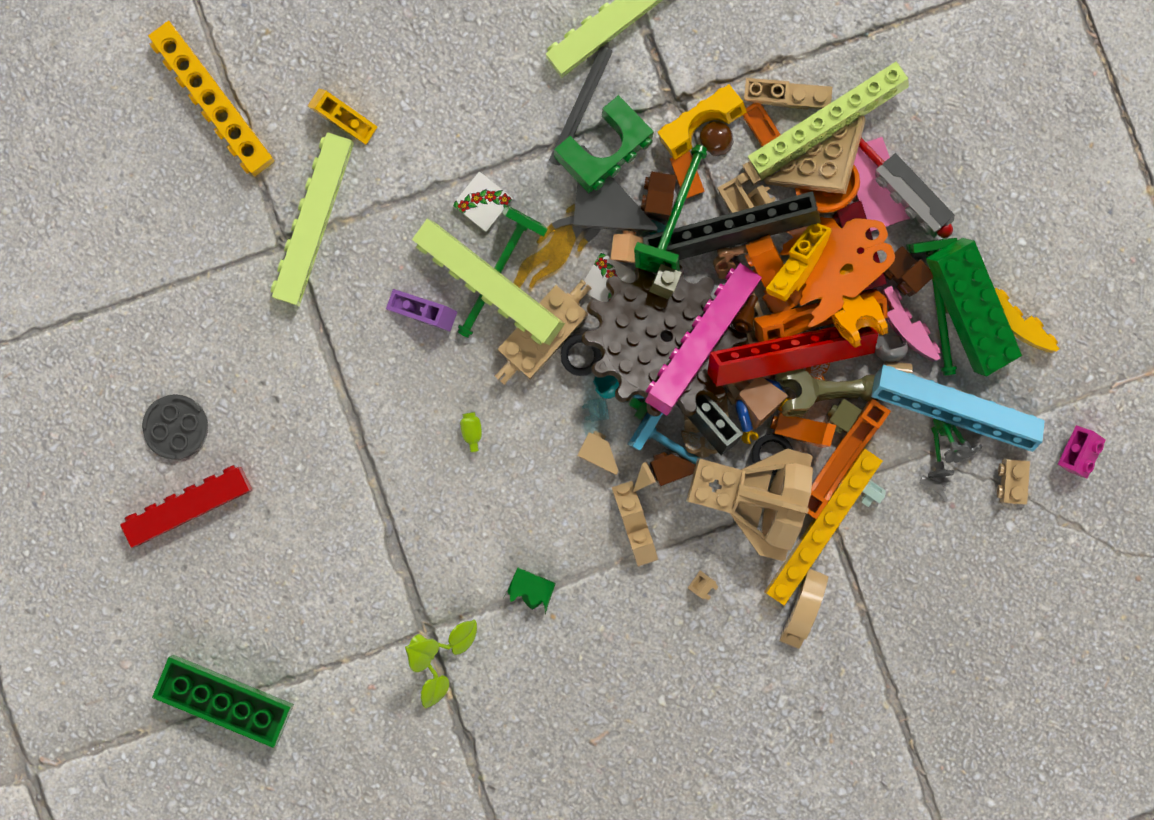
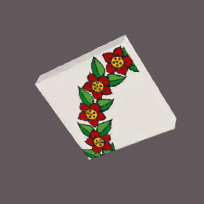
[452,171,513,233]
[581,252,636,302]

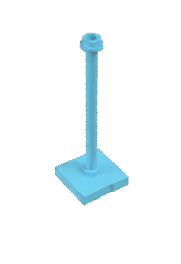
[628,412,701,465]

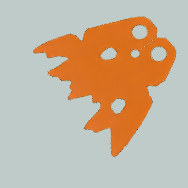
[780,217,895,327]

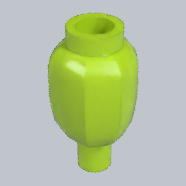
[460,412,482,452]

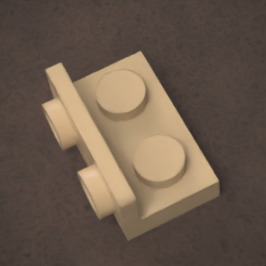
[997,459,1030,504]

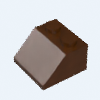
[650,452,696,487]

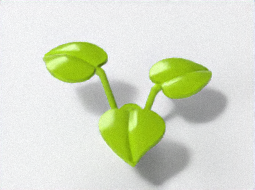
[405,620,477,709]

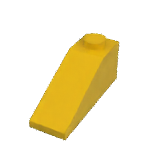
[307,88,377,145]

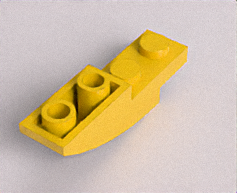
[766,223,832,302]
[995,288,1060,353]

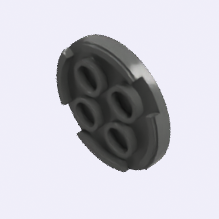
[142,394,208,459]

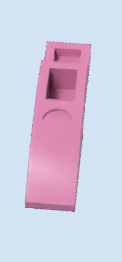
[881,286,941,362]

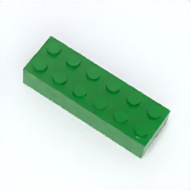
[926,238,1022,377]
[152,655,294,748]

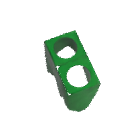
[503,567,556,615]

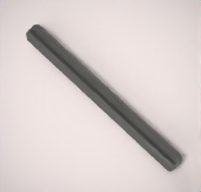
[549,46,612,166]

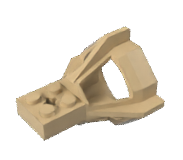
[686,449,813,561]

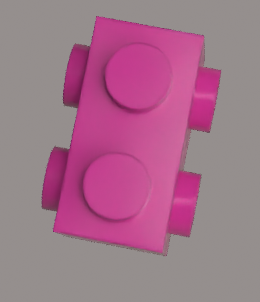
[1058,425,1106,479]

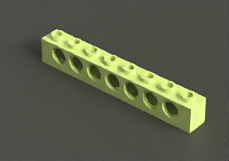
[748,61,909,181]

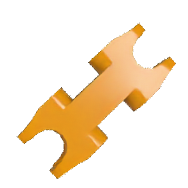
[818,263,888,348]

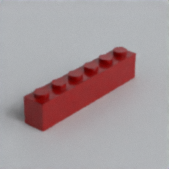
[120,465,253,548]

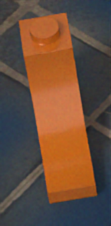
[770,412,836,448]

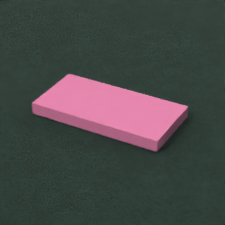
[854,137,910,232]

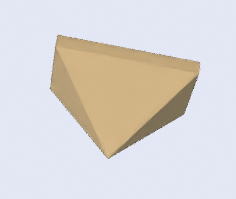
[633,461,656,492]

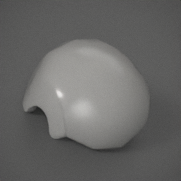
[875,335,908,362]

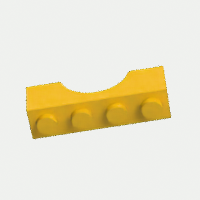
[657,84,746,160]

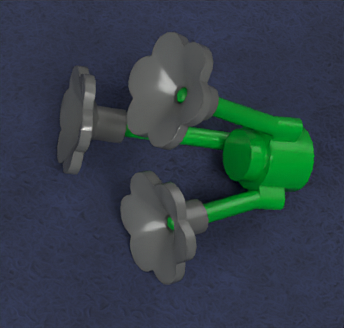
[928,418,983,478]

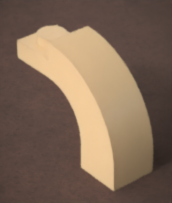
[779,569,829,649]

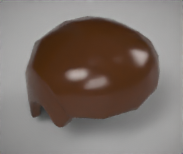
[700,121,734,156]

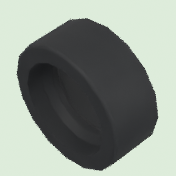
[560,334,602,376]
[751,434,793,475]

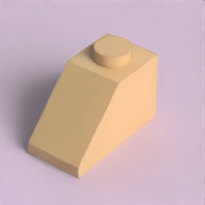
[577,431,618,475]

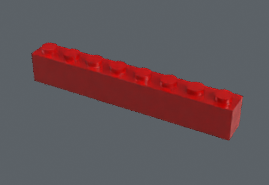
[707,326,879,386]

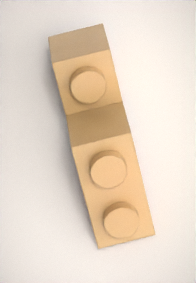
[612,481,658,566]

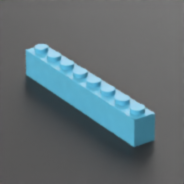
[871,365,1045,452]

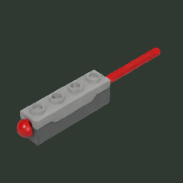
[859,137,955,238]

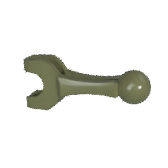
[775,369,879,417]

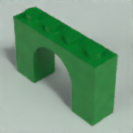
[554,95,654,193]

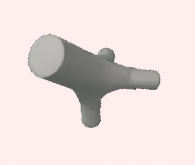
[919,475,950,502]

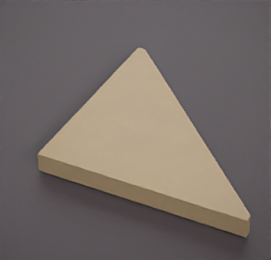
[764,116,866,194]

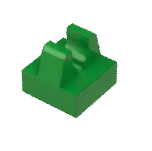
[628,397,647,421]

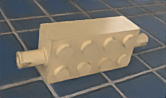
[494,279,592,385]

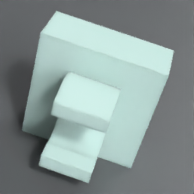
[861,480,886,507]

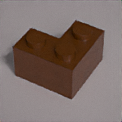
[641,171,677,221]
[884,246,933,297]

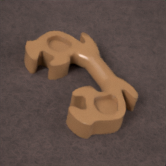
[713,239,758,279]

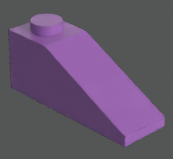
[386,289,457,332]

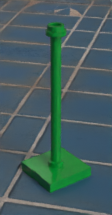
[634,145,707,273]
[457,204,548,338]
[906,238,957,375]

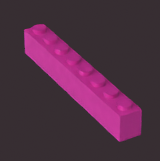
[645,263,762,416]

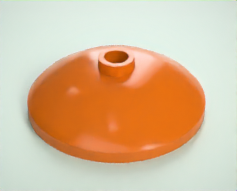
[795,165,860,213]

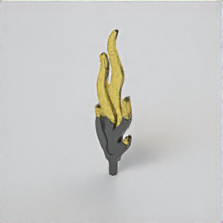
[513,204,601,288]

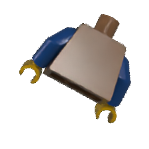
[733,377,791,444]

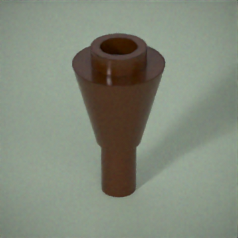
[732,295,758,333]

